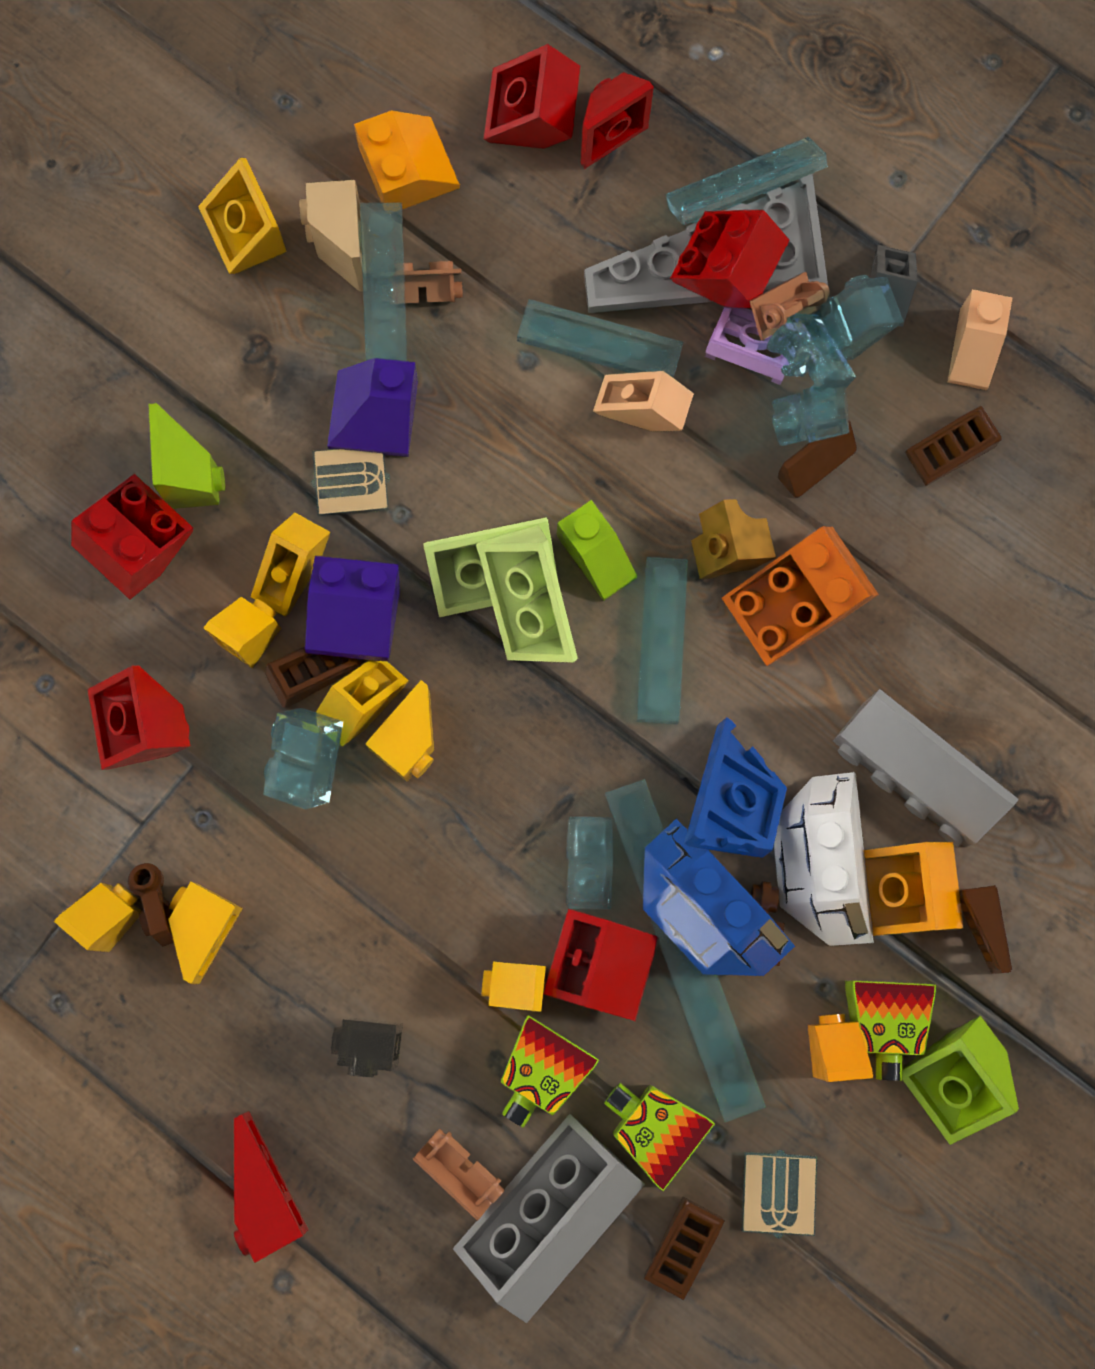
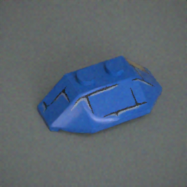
[643,819,795,976]

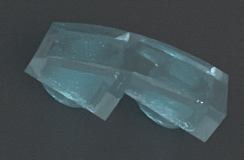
[566,817,613,909]

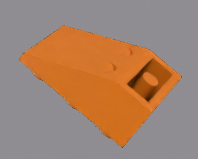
[722,526,879,666]

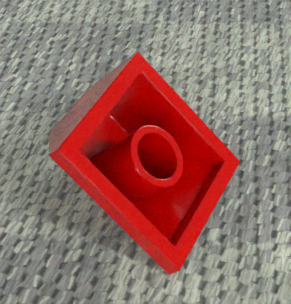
[580,72,654,169]
[87,665,191,770]

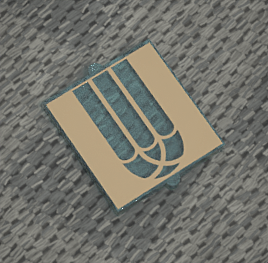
[311,449,391,517]
[741,1149,817,1239]

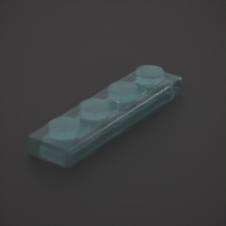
[666,137,828,225]
[360,203,407,361]
[517,299,684,378]
[636,557,688,724]

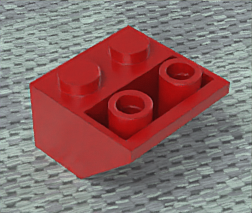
[670,210,790,308]
[71,474,194,600]
[543,909,659,1021]

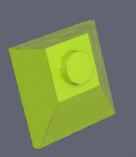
[148,403,225,509]
[902,1015,1019,1145]

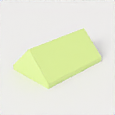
[423,517,558,617]
[476,525,578,663]

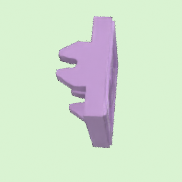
[705,307,802,385]

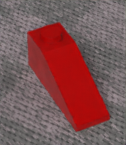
[234,1111,309,1263]

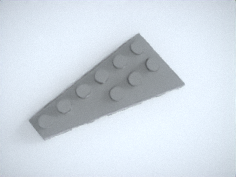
[584,174,828,313]

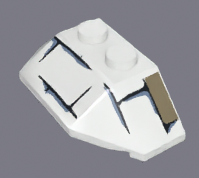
[774,772,874,946]

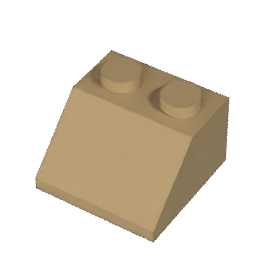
[299,180,367,292]

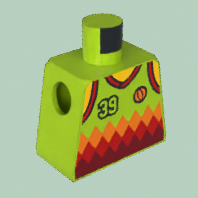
[845,981,936,1081]
[501,1015,599,1128]
[604,1083,715,1191]

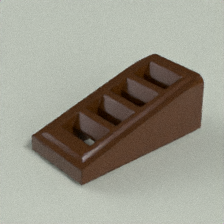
[905,406,1002,486]
[265,647,361,708]
[959,885,1012,974]
[644,1197,725,1300]

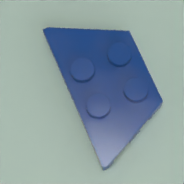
[684,717,787,858]

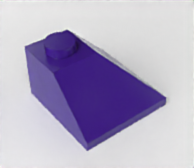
[327,358,418,457]

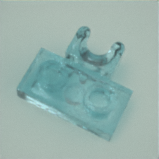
[767,313,856,388]
[772,380,849,446]

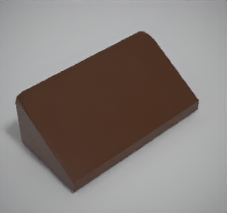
[777,416,857,498]

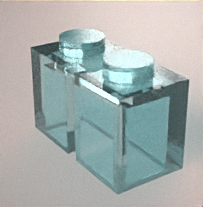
[808,275,904,363]
[263,708,343,810]

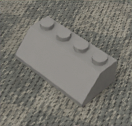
[833,689,1019,847]
[453,1114,645,1323]

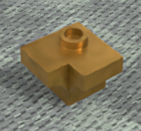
[691,499,776,579]

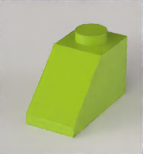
[557,500,637,601]

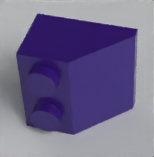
[305,556,400,662]

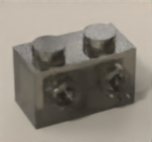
[331,1018,403,1077]

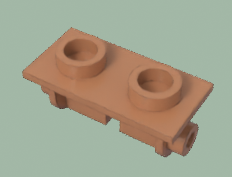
[380,261,463,305]
[750,272,830,340]
[413,1129,505,1221]

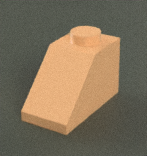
[947,289,1013,390]
[593,371,694,432]

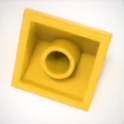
[198,158,287,274]

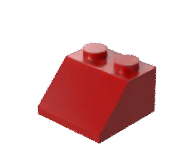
[484,44,581,149]

